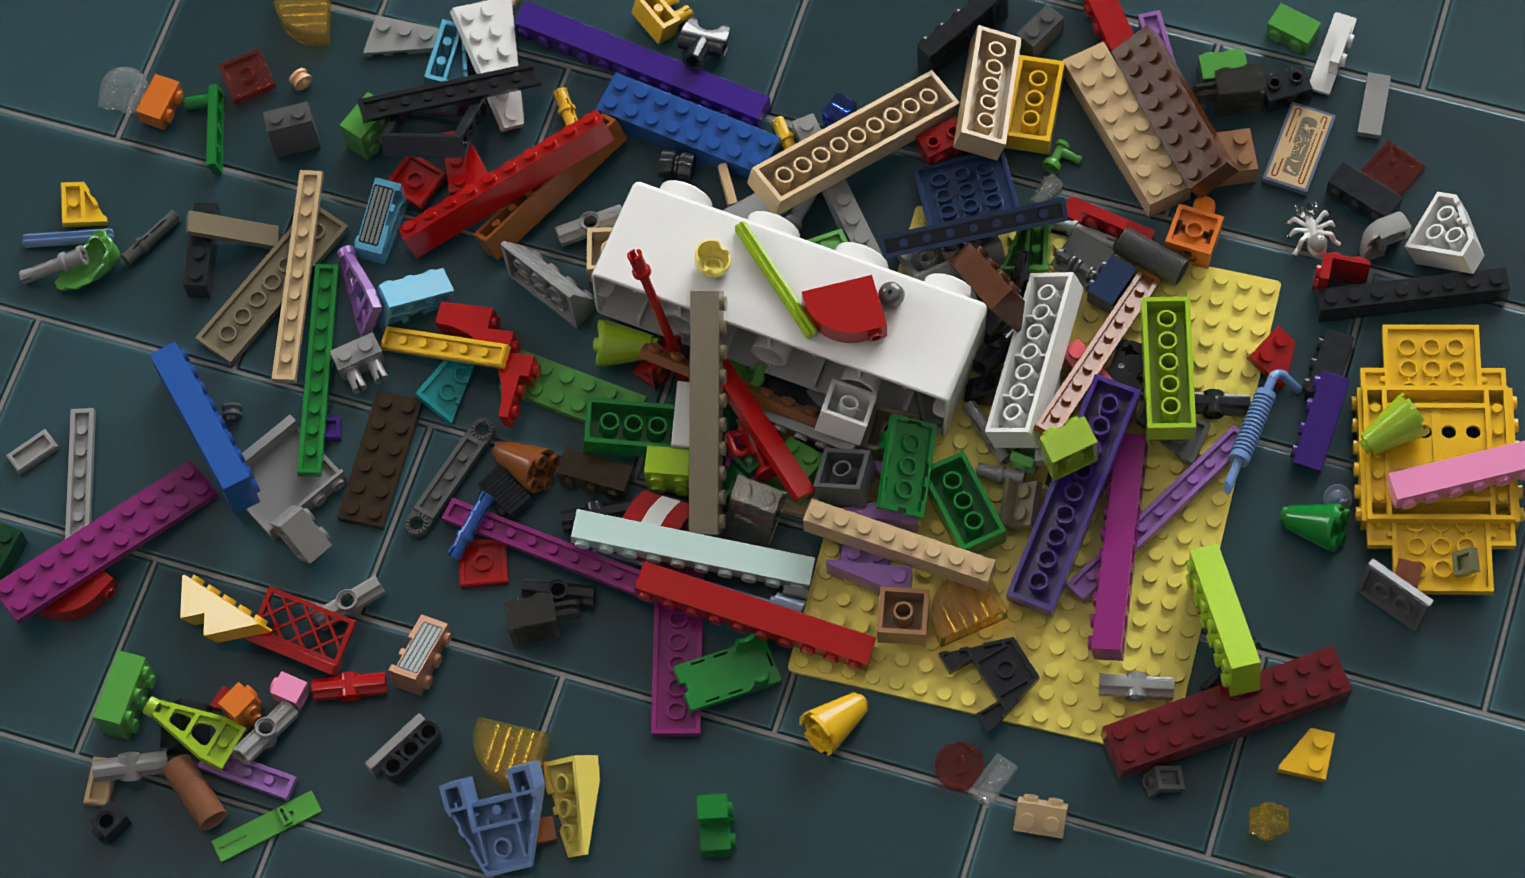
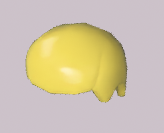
[695,240,731,278]

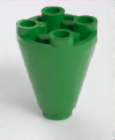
[1279,504,1351,552]

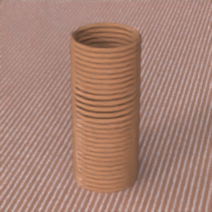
[162,754,227,830]

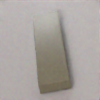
[186,210,279,249]

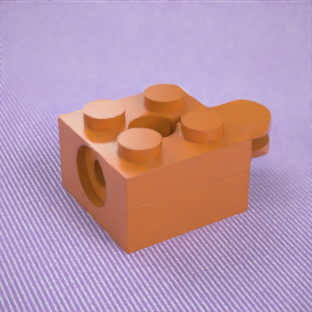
[1164,196,1224,269]

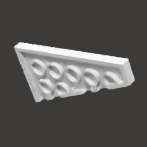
[450,0,524,132]

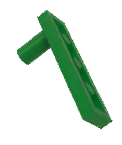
[184,84,225,175]

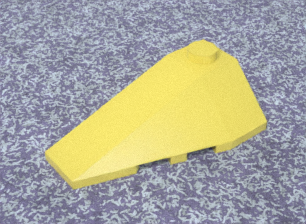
[543,755,600,858]

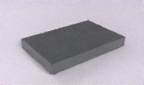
[1356,559,1434,633]

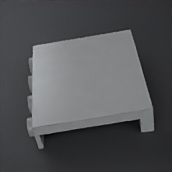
[242,415,347,540]

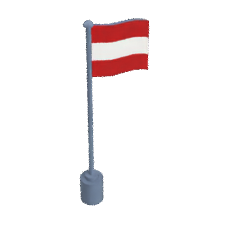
[593,490,806,613]

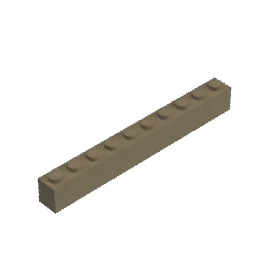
[689,291,727,534]

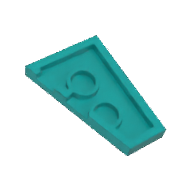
[414,360,474,426]

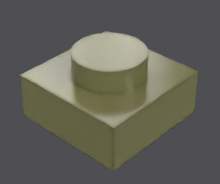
[1452,547,1480,578]

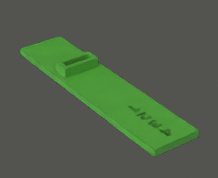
[211,790,322,863]

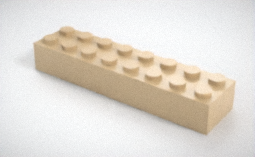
[1063,42,1191,217]

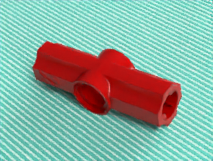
[312,671,388,702]

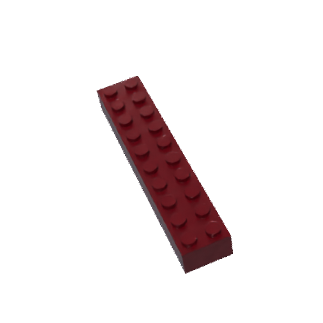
[1101,646,1353,780]

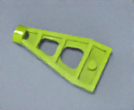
[143,696,246,772]

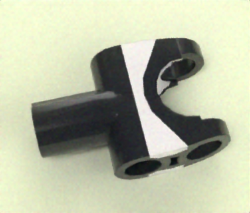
[678,17,731,71]

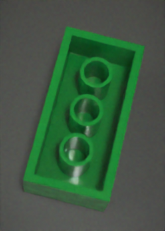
[923,450,1006,554]

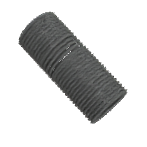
[1114,227,1190,286]

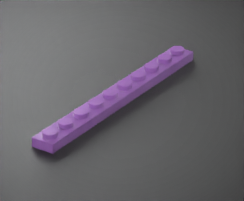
[1066,425,1240,603]

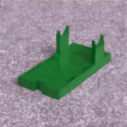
[876,413,937,519]
[673,633,782,713]

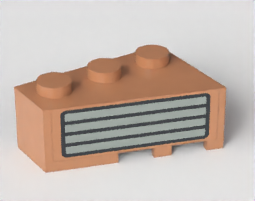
[388,614,452,696]

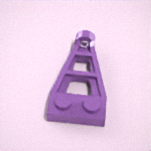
[337,245,382,337]

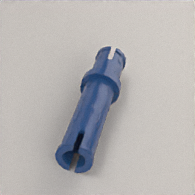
[446,491,495,561]

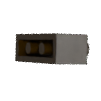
[556,447,635,500]

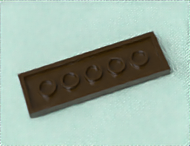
[337,390,423,530]

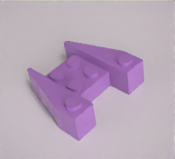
[826,502,919,595]

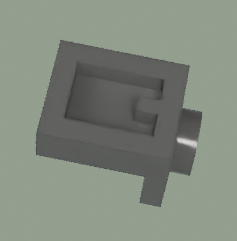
[1143,765,1185,797]

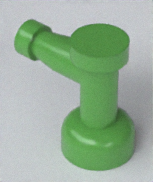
[1042,139,1082,174]

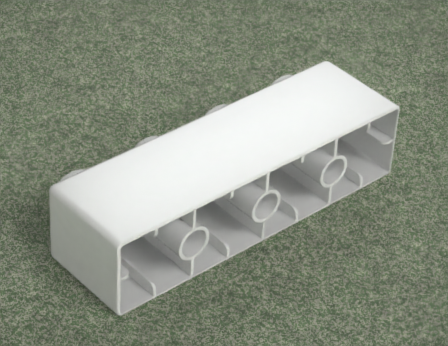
[592,180,987,436]

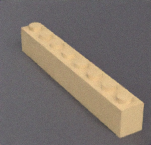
[803,499,996,592]

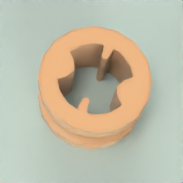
[289,68,312,91]

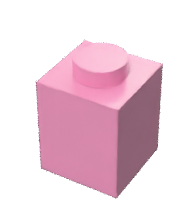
[270,671,311,711]

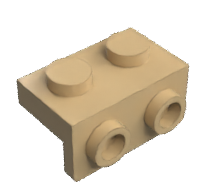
[1013,794,1068,838]

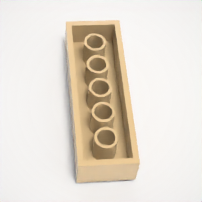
[953,25,1021,160]

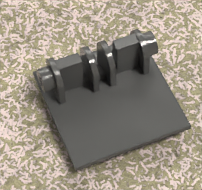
[1050,228,1115,288]

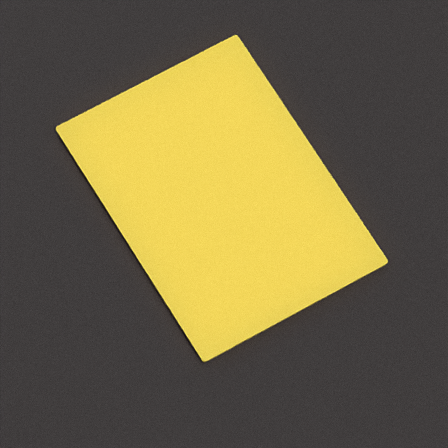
[788,206,1281,745]

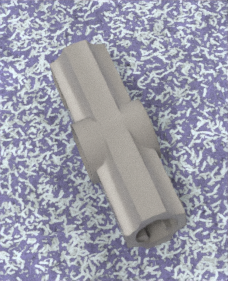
[555,204,622,247]
[314,575,386,631]
[1099,671,1174,702]
[233,701,299,765]
[91,750,168,783]

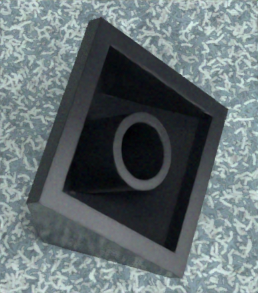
[160,698,211,755]

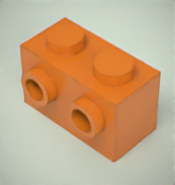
[136,74,184,130]
[218,682,264,733]

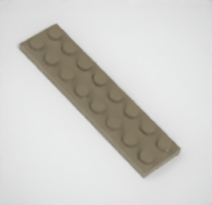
[195,207,350,366]

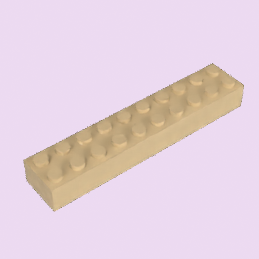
[747,70,960,215]

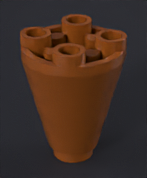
[492,440,560,493]

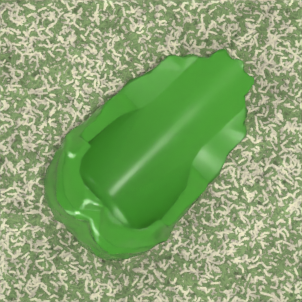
[54,230,121,291]

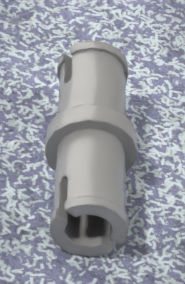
[976,462,1026,484]

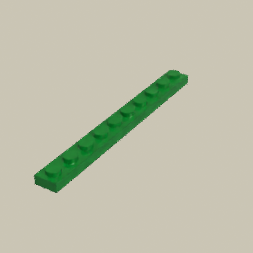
[297,264,339,477]

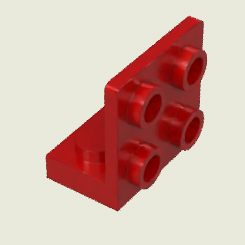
[633,334,684,391]

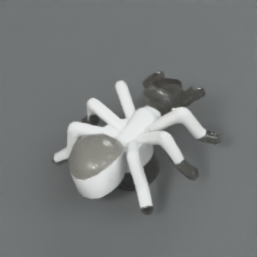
[1283,201,1342,257]

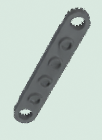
[405,418,495,538]

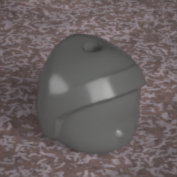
[878,282,905,308]

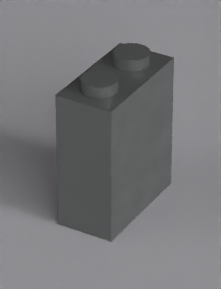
[263,101,321,158]

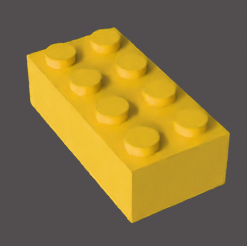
[1004,55,1065,155]

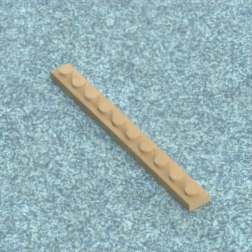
[272,170,324,384]

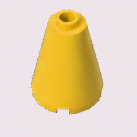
[799,692,868,756]

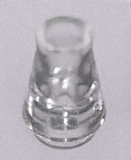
[1030,173,1064,203]

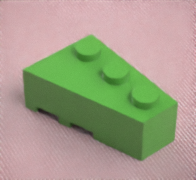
[1000,224,1052,282]

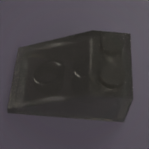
[721,475,788,548]

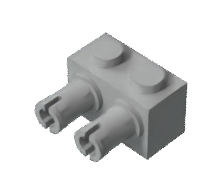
[330,332,389,394]

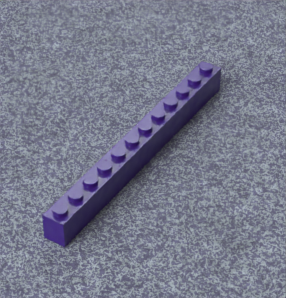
[514,1,771,129]

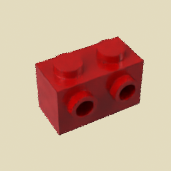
[915,116,966,165]

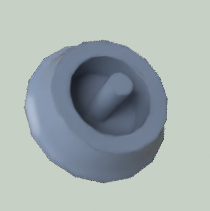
[1323,484,1352,509]

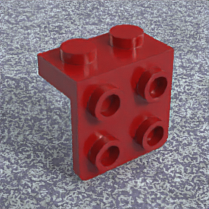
[1312,252,1371,297]

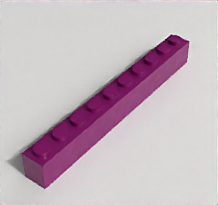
[1088,434,1148,661]

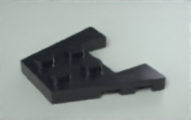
[938,637,1040,735]

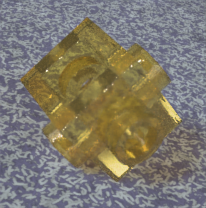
[1249,802,1289,840]

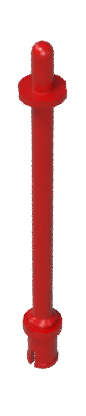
[627,249,689,382]

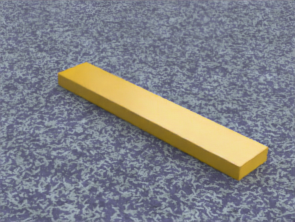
[380,326,511,369]

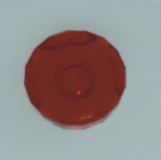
[935,742,984,791]

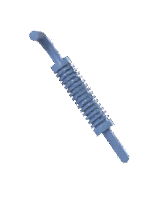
[1224,369,1302,495]

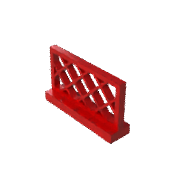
[245,586,357,676]

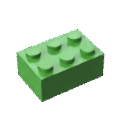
[92,650,156,740]

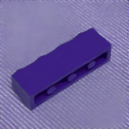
[1290,370,1350,473]

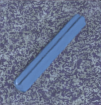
[22,229,114,248]

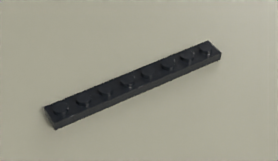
[357,62,542,123]

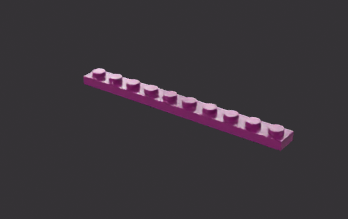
[442,498,658,605]

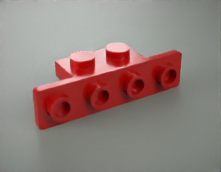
[1066,196,1155,239]

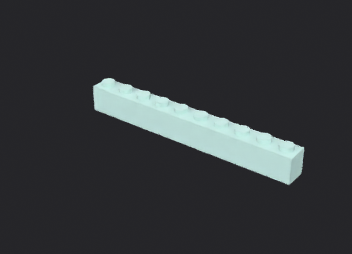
[571,509,815,589]

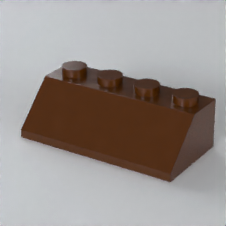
[949,242,1025,333]

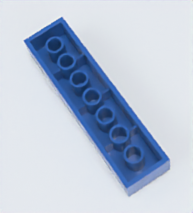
[596,73,782,181]
[150,342,260,515]

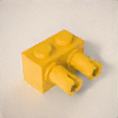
[631,0,693,44]

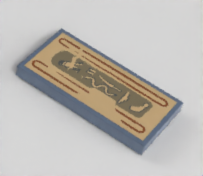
[1262,102,1336,196]

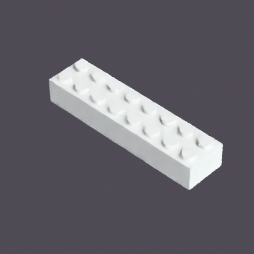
[985,272,1084,448]

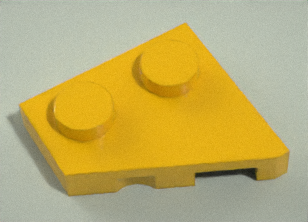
[61,182,108,227]
[1277,728,1335,783]

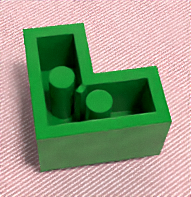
[697,793,736,858]

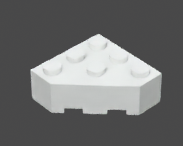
[1404,192,1484,274]

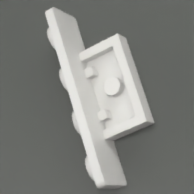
[1310,12,1357,95]

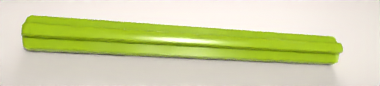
[735,221,817,339]

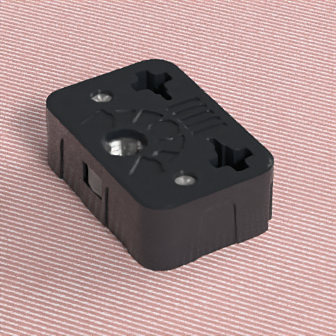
[1108,339,1144,400]

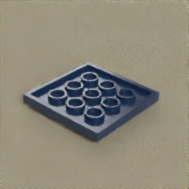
[913,149,1019,226]

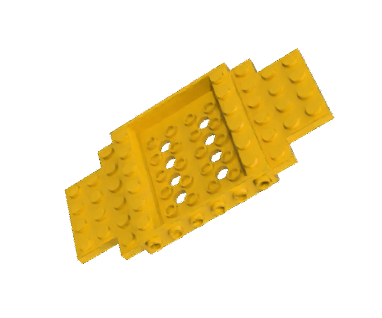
[1351,325,1524,595]

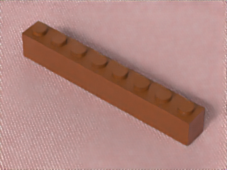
[473,113,627,260]

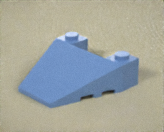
[439,760,545,877]

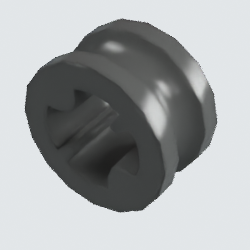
[221,402,243,422]

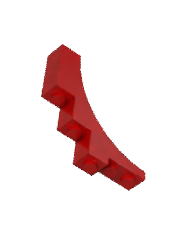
[435,302,541,428]

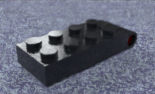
[917,0,1009,75]

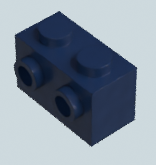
[1086,255,1137,314]

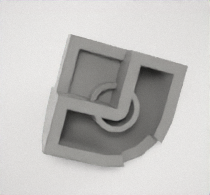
[1359,211,1412,261]

